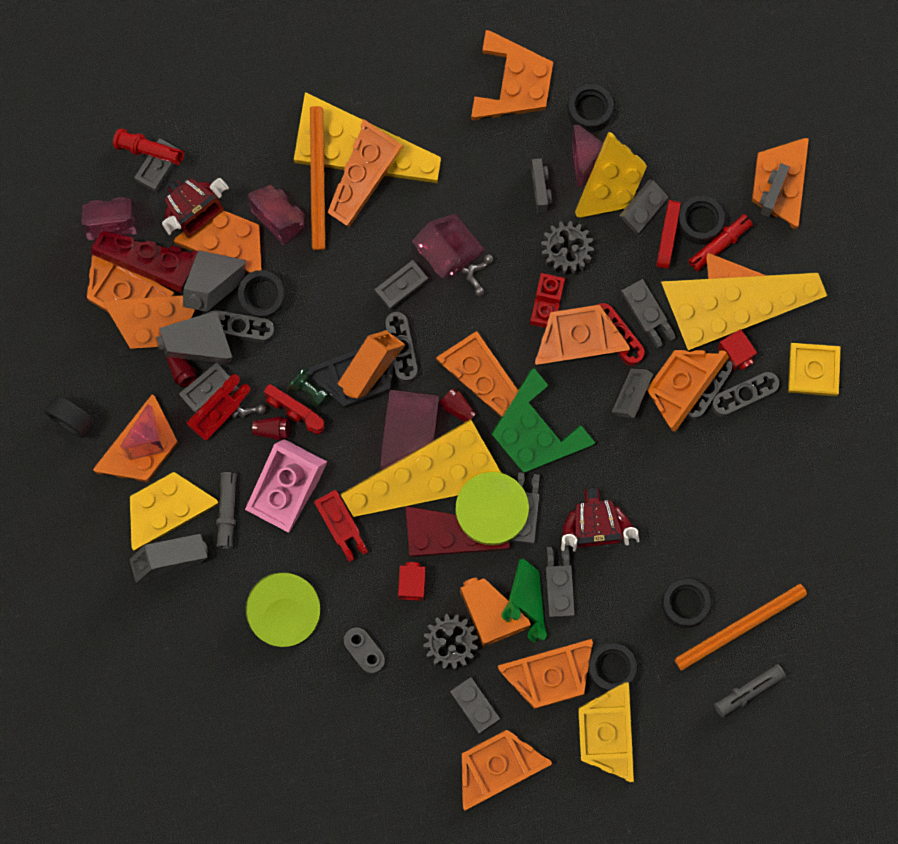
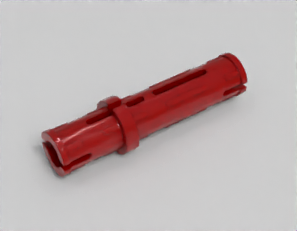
[688,214,753,272]

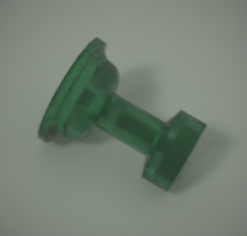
[286,367,328,408]

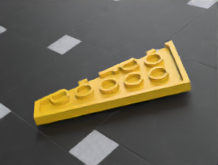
[294,92,441,183]
[661,273,827,350]
[341,419,501,517]

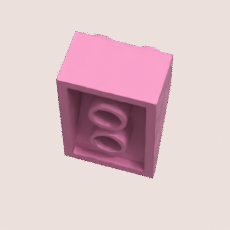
[245,439,327,533]

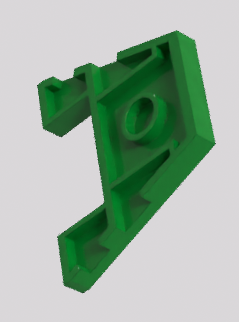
[491,368,595,473]

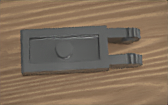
[621,279,675,348]
[509,472,540,544]
[546,546,574,618]

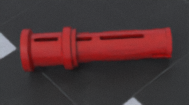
[113,128,184,165]

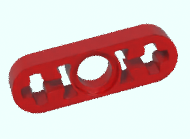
[656,200,681,269]
[598,303,644,366]

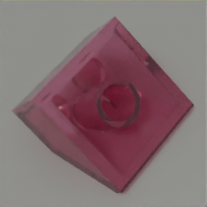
[248,185,305,245]
[81,197,137,240]
[412,214,485,278]

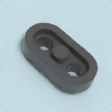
[344,628,385,674]

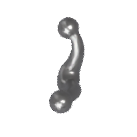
[462,254,494,296]
[230,386,266,418]

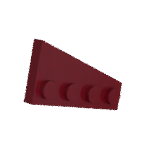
[90,231,198,293]
[406,507,510,557]

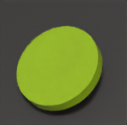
[456,472,529,546]
[246,573,320,647]

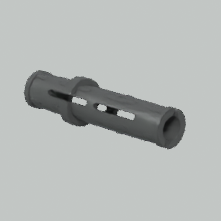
[216,472,237,549]
[714,664,786,718]

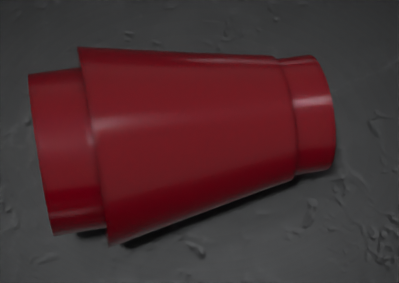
[166,357,197,388]
[439,388,476,423]
[252,416,290,441]

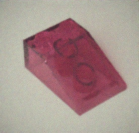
[380,390,439,469]

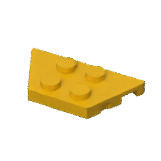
[575,132,647,218]
[130,472,219,552]
[578,682,634,782]

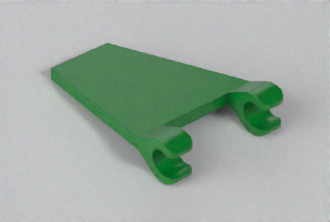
[501,559,547,642]

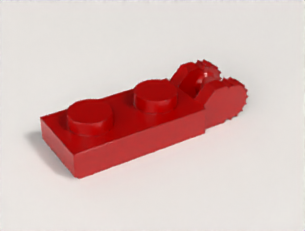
[187,374,251,441]
[264,384,325,435]
[314,490,368,562]

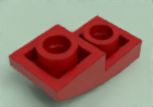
[530,273,565,328]

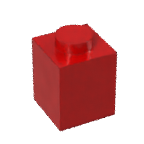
[718,329,757,372]
[398,562,425,601]

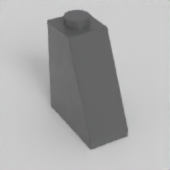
[183,250,246,312]
[156,311,232,364]
[129,534,208,583]

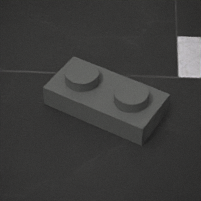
[134,138,178,192]
[531,158,552,213]
[759,163,790,217]
[619,180,668,233]
[375,260,428,310]
[179,363,229,413]
[612,368,653,418]
[450,677,500,734]

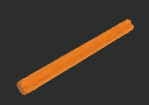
[310,106,325,251]
[675,584,807,670]

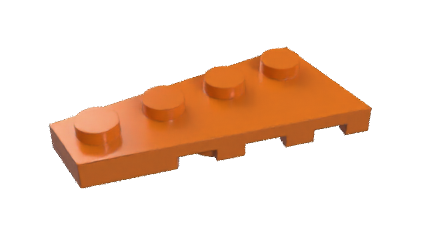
[328,119,404,227]
[436,331,518,417]

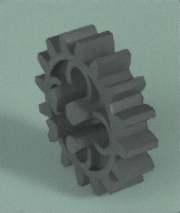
[541,221,594,275]
[423,614,478,670]

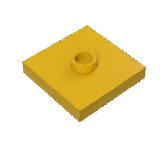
[788,343,840,396]

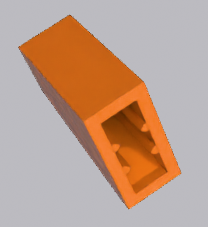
[338,330,405,399]
[460,577,531,647]

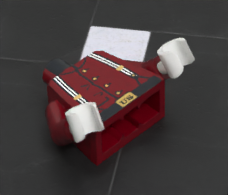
[162,178,229,238]
[561,488,639,551]

